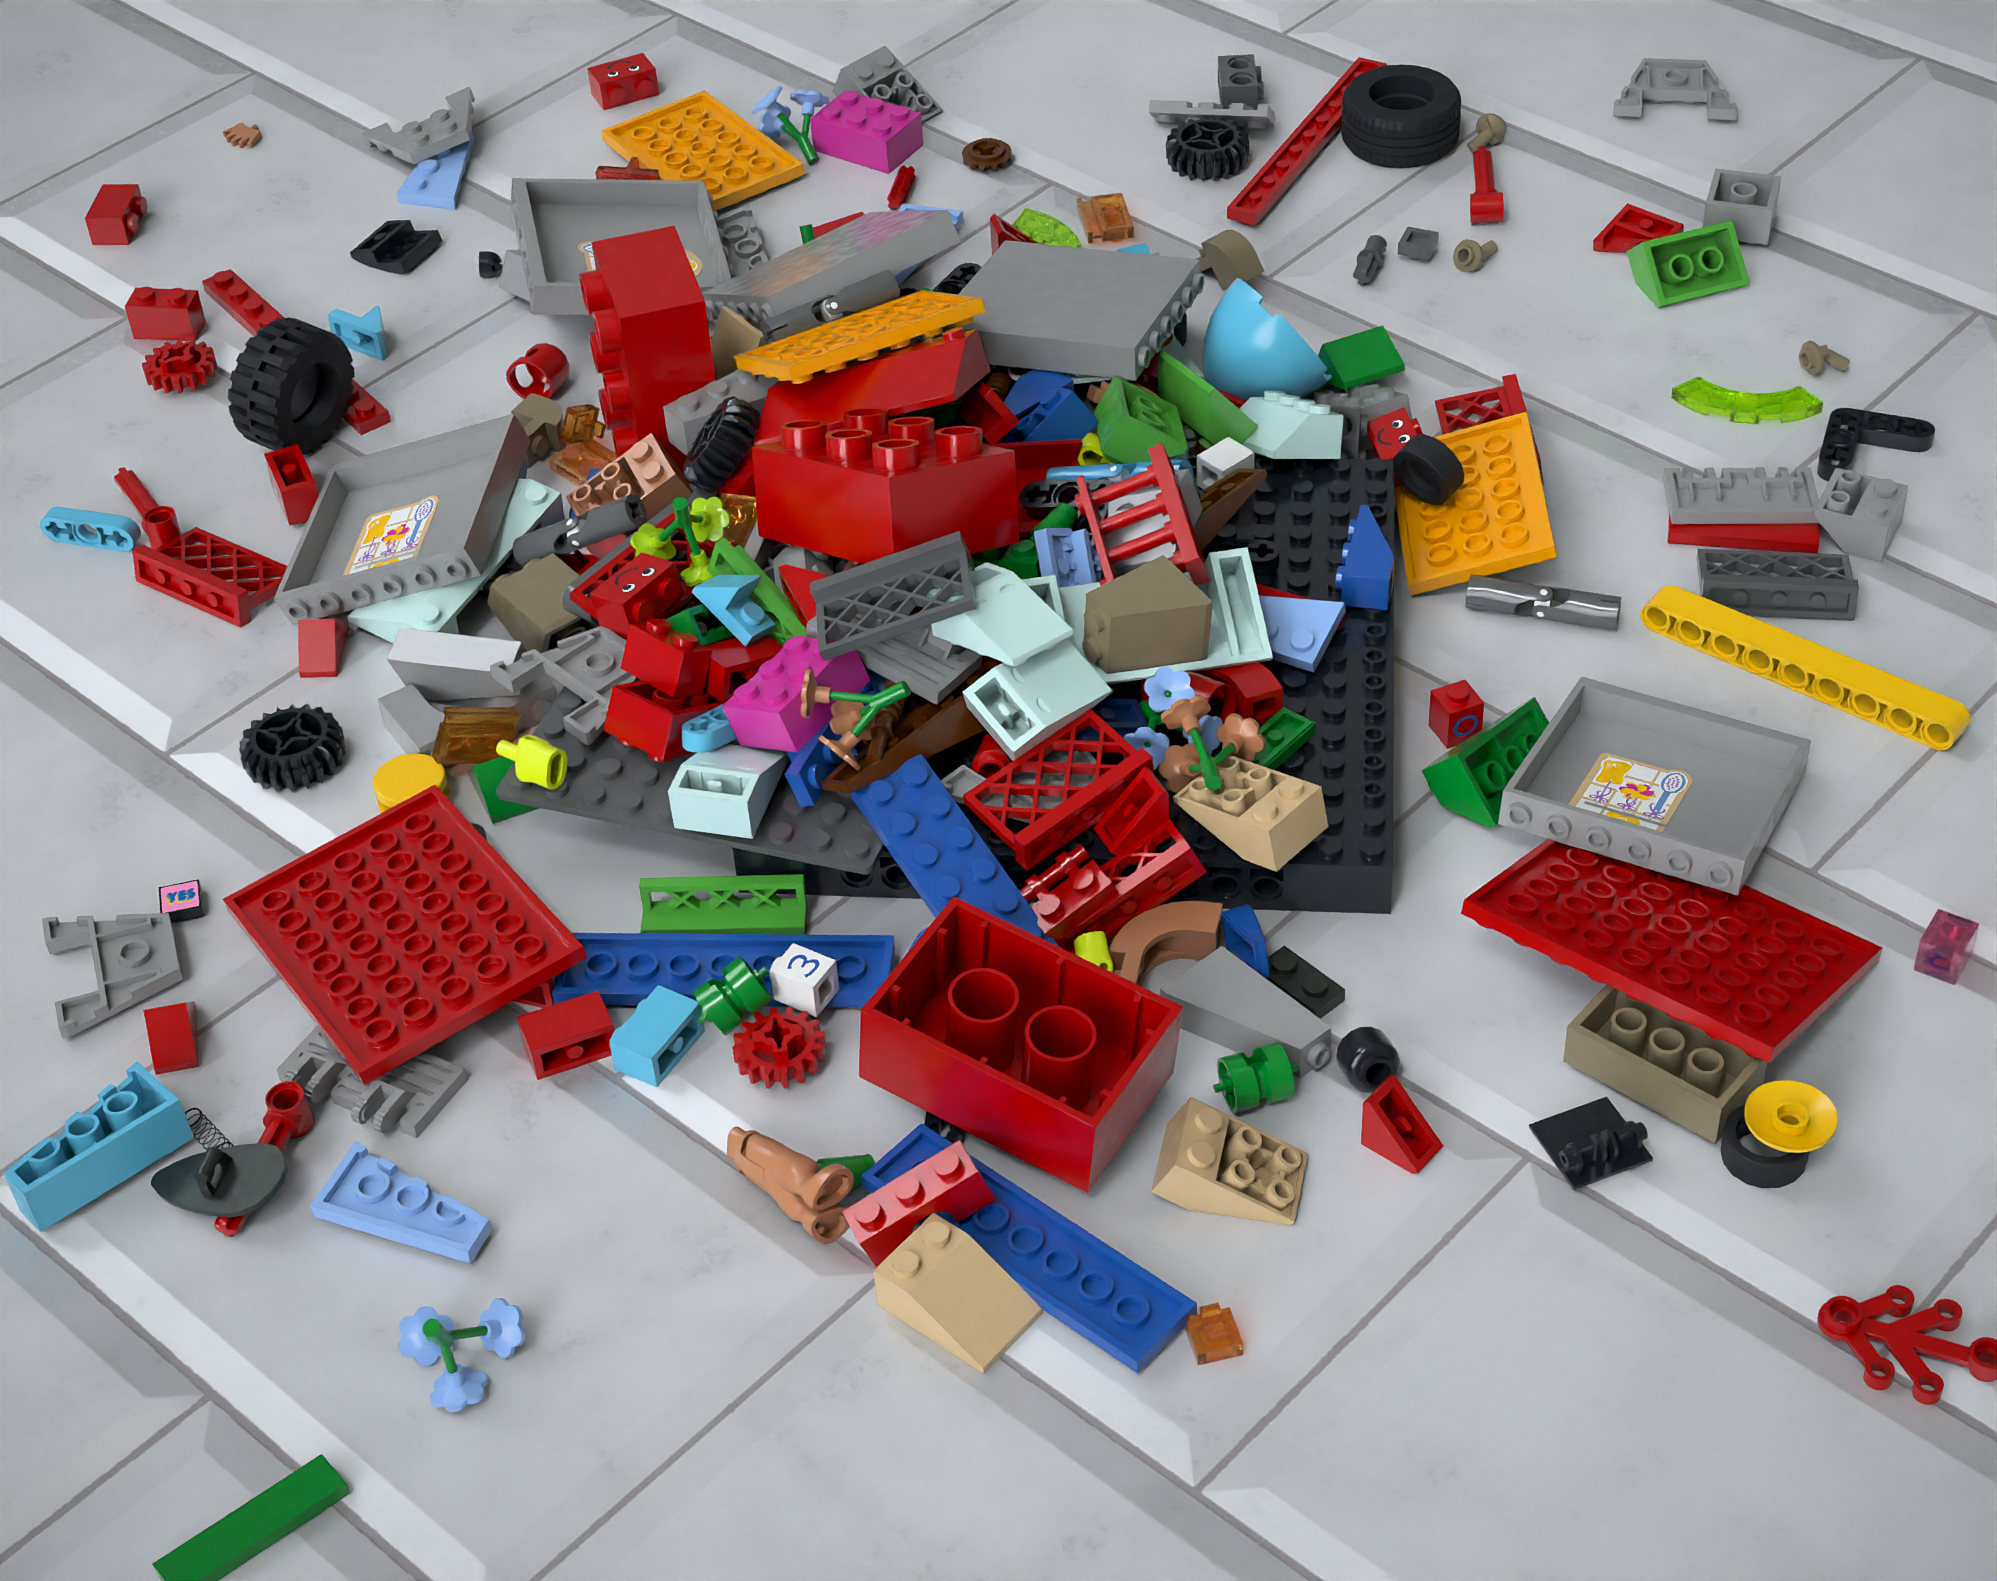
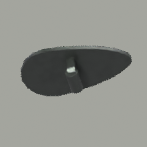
[151,1143,288,1218]

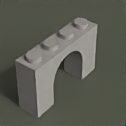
[378,639,557,768]

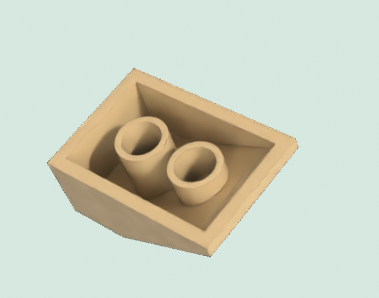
[873,1213,1043,1374]

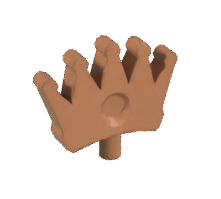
[223,123,262,148]

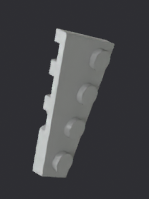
[1149,100,1275,131]
[717,204,769,278]

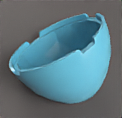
[1202,278,1332,401]

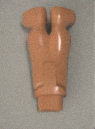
[727,1126,854,1244]

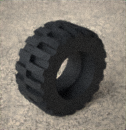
[228,317,355,455]

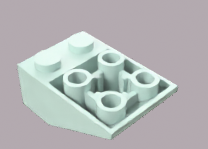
[927,562,1073,666]
[963,638,1112,761]
[668,744,789,839]

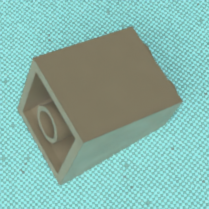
[487,553,600,653]
[1082,555,1213,674]

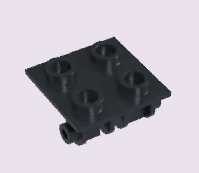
[1529,1096,1653,1190]

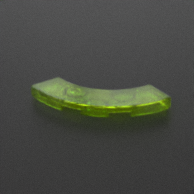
[1012,208,1082,248]
[1671,376,1823,424]

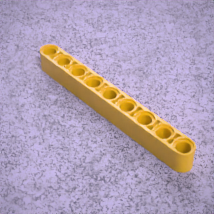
[1640,585,1971,751]

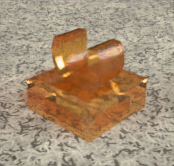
[560,404,606,444]
[1185,1302,1243,1366]

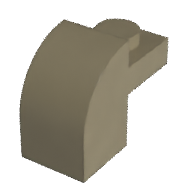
[1196,230,1265,291]
[511,393,567,469]

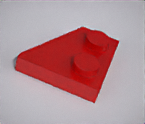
[1593,203,1684,252]

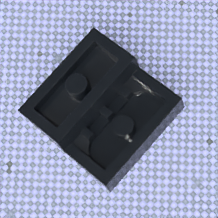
[350,220,443,273]

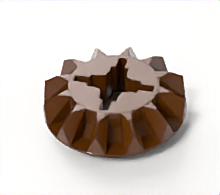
[962,138,1012,172]

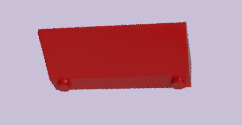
[754,327,990,446]

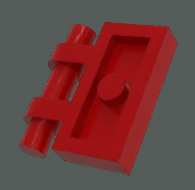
[1019,844,1118,940]

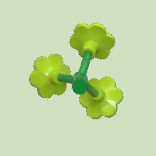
[630,497,731,586]

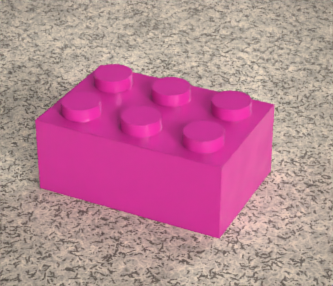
[810,90,923,174]
[722,635,870,752]

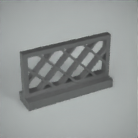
[810,531,976,661]
[1696,549,1859,620]

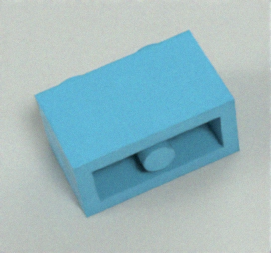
[609,985,705,1088]

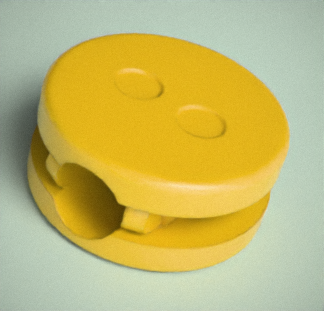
[373,753,450,813]

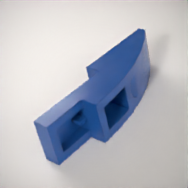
[785,675,881,807]

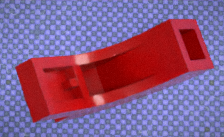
[1141,662,1283,725]

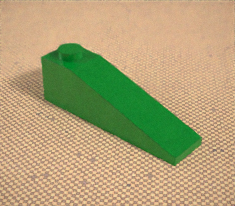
[1421,697,1549,828]

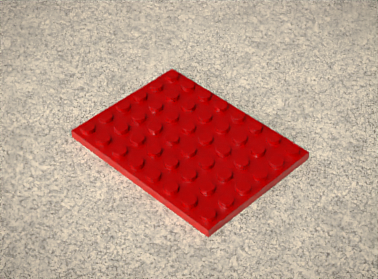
[223,785,587,1085]
[1461,839,1883,1063]

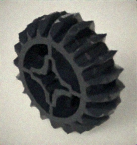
[1166,117,1250,182]
[683,396,760,493]
[239,704,346,793]

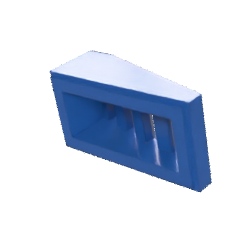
[1221,904,1270,978]

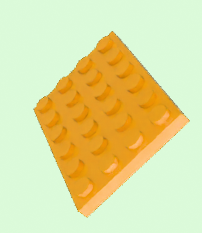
[601,90,805,211]
[734,290,986,384]
[1394,412,1557,596]

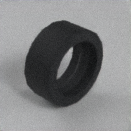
[1393,434,1465,505]
[1720,1105,1809,1188]

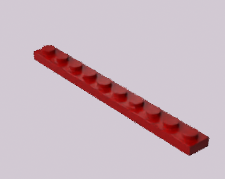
[1227,57,1387,226]
[202,269,391,436]

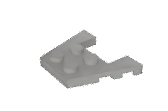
[1613,58,1737,120]
[362,87,475,164]
[490,626,642,746]
[941,739,1096,824]
[42,913,183,1039]

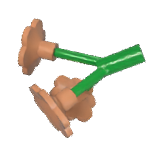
[801,668,911,771]
[1158,695,1266,793]

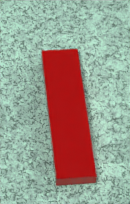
[1667,514,1819,553]

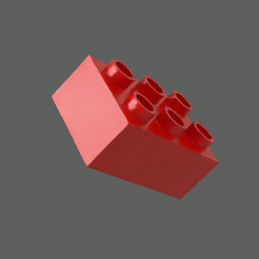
[579,225,716,484]
[752,408,1019,564]
[859,896,1183,1193]

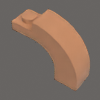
[1109,901,1223,987]

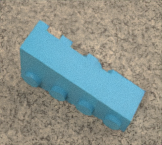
[3,1061,194,1232]

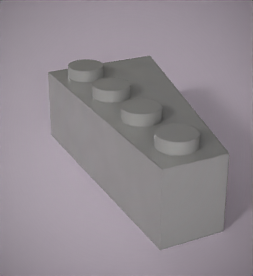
[663,370,779,456]

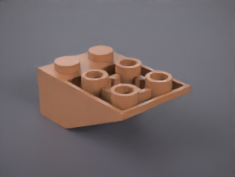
[566,433,693,531]

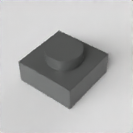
[1397,227,1439,260]

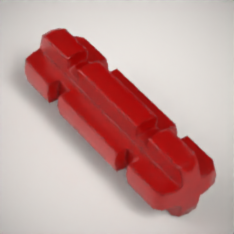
[887,165,916,210]

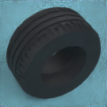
[1341,64,1462,168]

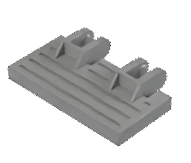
[1663,467,1820,524]
[806,600,983,705]
[277,1026,468,1138]

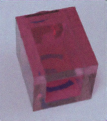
[1914,909,1979,985]

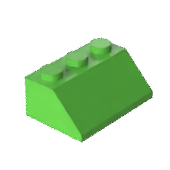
[1627,220,1750,308]
[1158,349,1258,449]
[1094,375,1188,464]

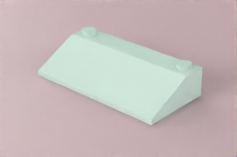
[347,478,565,643]
[1022,547,1273,685]

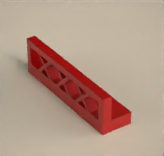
[957,380,1020,444]
[1055,819,1207,955]

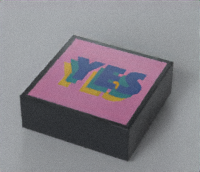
[159,879,204,923]

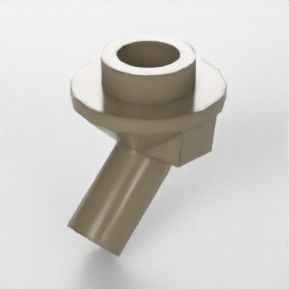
[1467,113,1507,153]
[1453,239,1498,272]
[1799,341,1850,375]

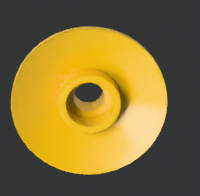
[1744,1080,1838,1153]

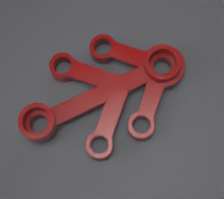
[1817,1285,1997,1405]

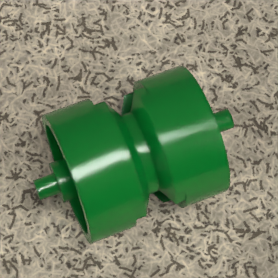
[692,956,773,1036]
[1213,1042,1298,1113]

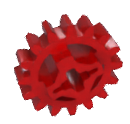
[142,339,218,394]
[732,1007,826,1089]

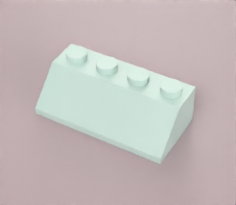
[1239,391,1343,459]

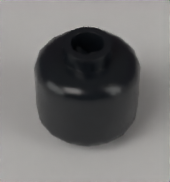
[1336,1026,1400,1091]

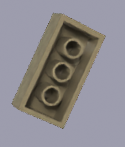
[1563,985,1767,1144]

